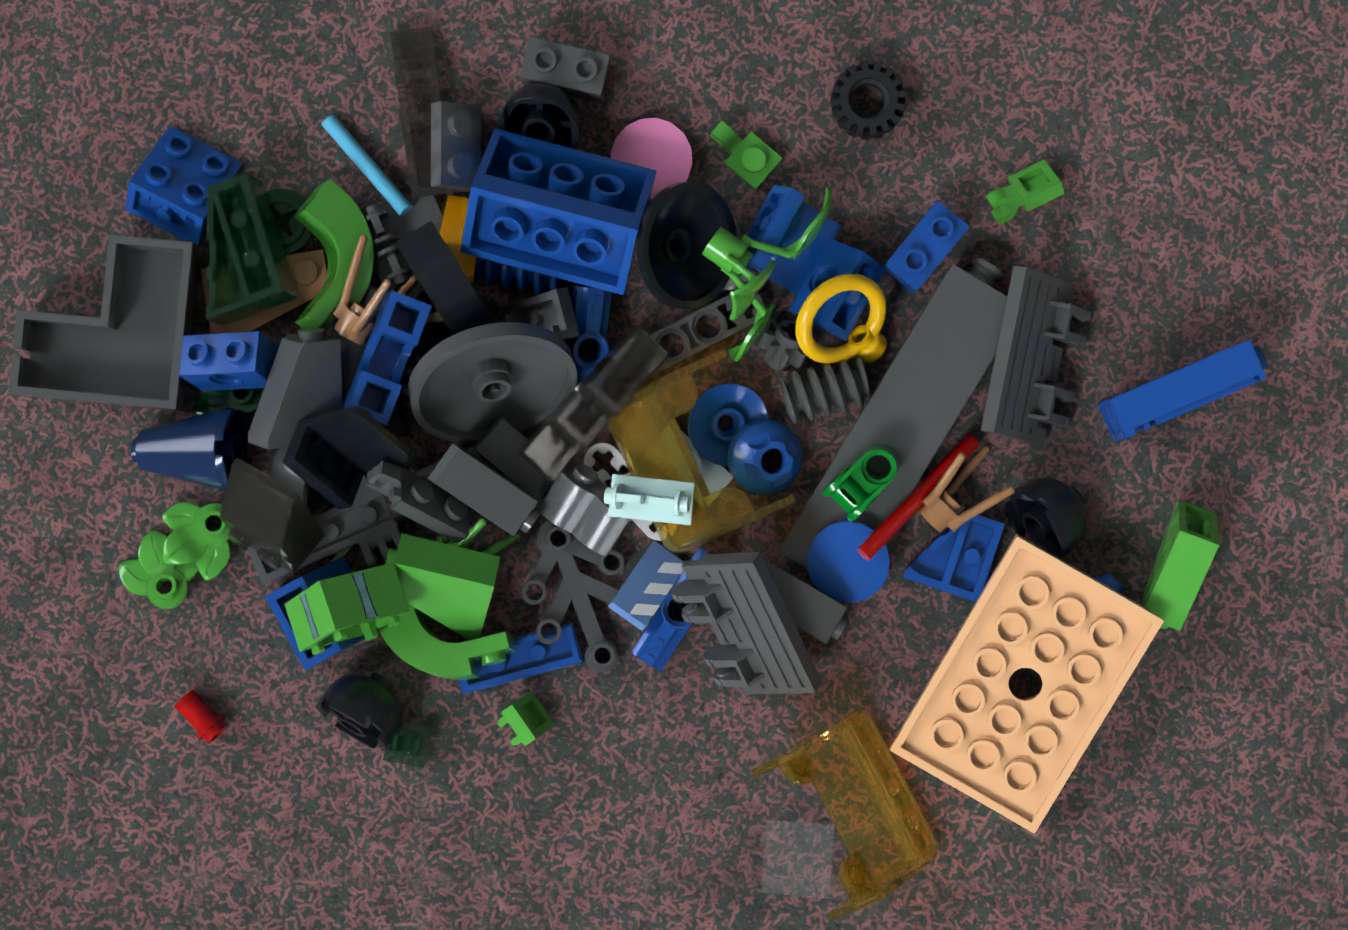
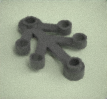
[521,520,624,673]

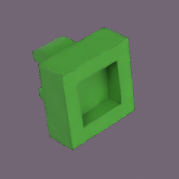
[497,690,555,746]

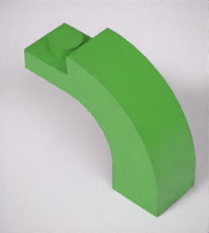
[293,179,374,329]
[379,603,516,680]

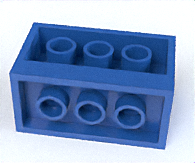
[460,128,657,295]

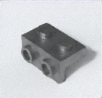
[431,101,483,193]
[497,287,580,341]

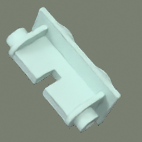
[604,474,695,525]

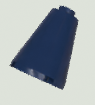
[131,408,253,491]

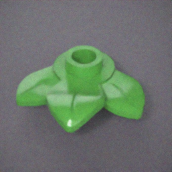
[162,502,236,581]
[118,530,199,610]

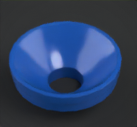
[727,419,803,495]

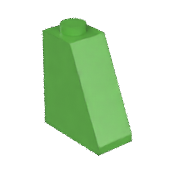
[1141,499,1220,631]
[385,533,500,640]

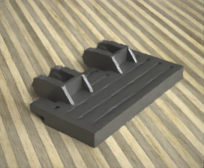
[981,266,1092,447]
[671,552,822,694]

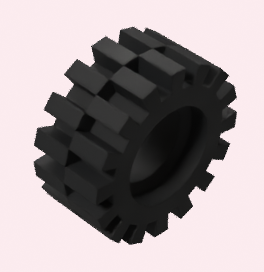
[830,61,906,140]

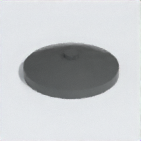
[408,322,577,445]

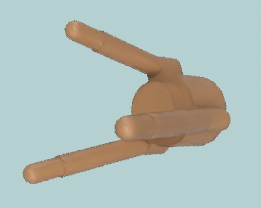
[333,234,418,345]
[918,445,1015,533]

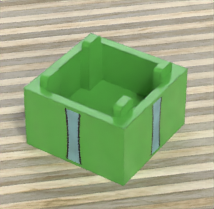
[284,563,409,655]

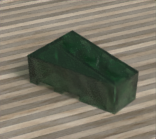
[206,173,299,326]

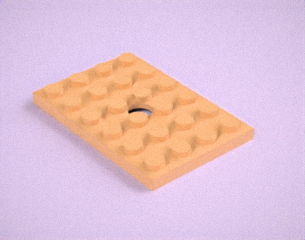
[890,534,1164,834]

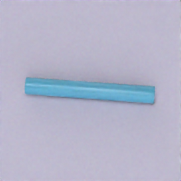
[322,114,413,217]

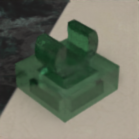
[383,720,433,768]

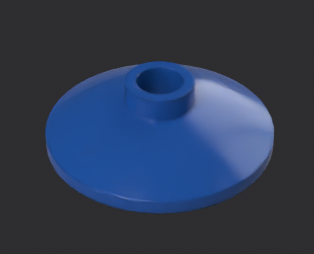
[688,383,769,466]

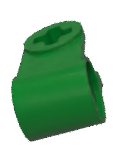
[821,444,899,522]

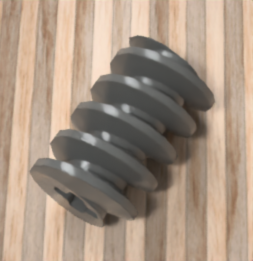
[779,357,869,424]

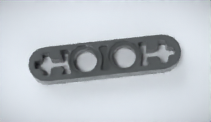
[616,293,764,384]

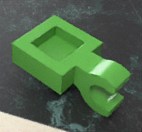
[710,121,782,191]
[986,159,1065,224]

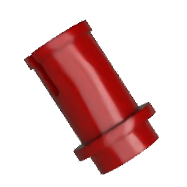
[174,689,227,744]

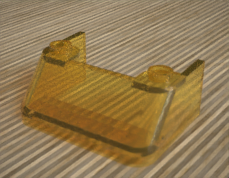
[607,349,795,553]
[751,711,937,921]

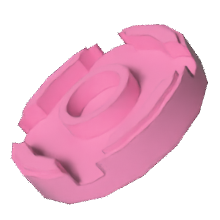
[610,118,693,201]

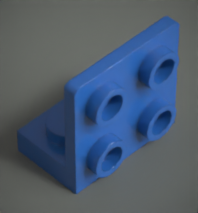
[125,127,242,246]
[746,185,841,295]

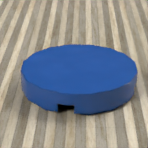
[807,519,891,603]

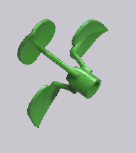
[702,187,832,362]

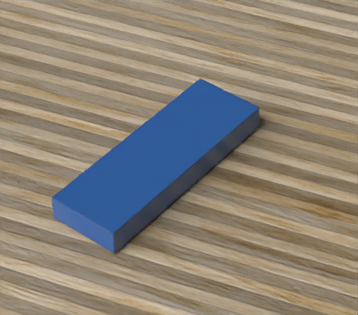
[459,622,583,695]

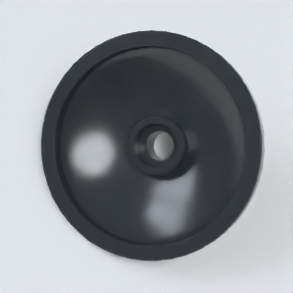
[637,182,737,310]

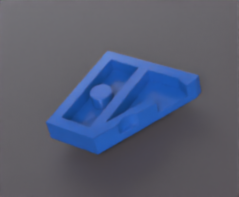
[901,511,1005,602]

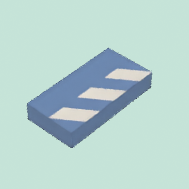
[608,540,684,631]

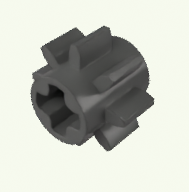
[758,320,808,371]

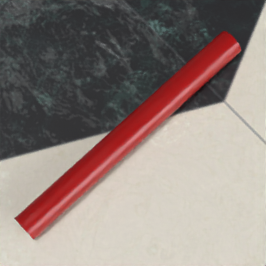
[857,434,980,561]

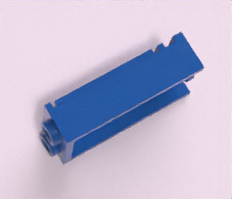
[1097,339,1267,442]

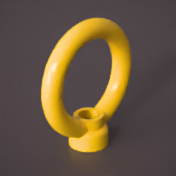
[795,274,887,364]

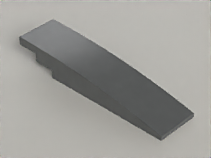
[778,263,1007,569]

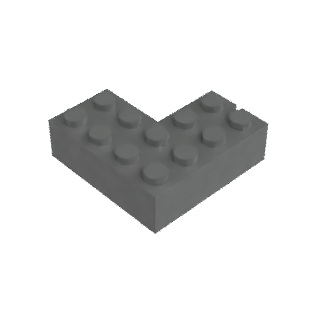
[8,234,201,412]

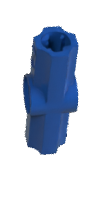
[562,285,612,414]
[631,547,709,672]

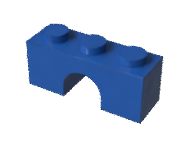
[342,290,432,426]

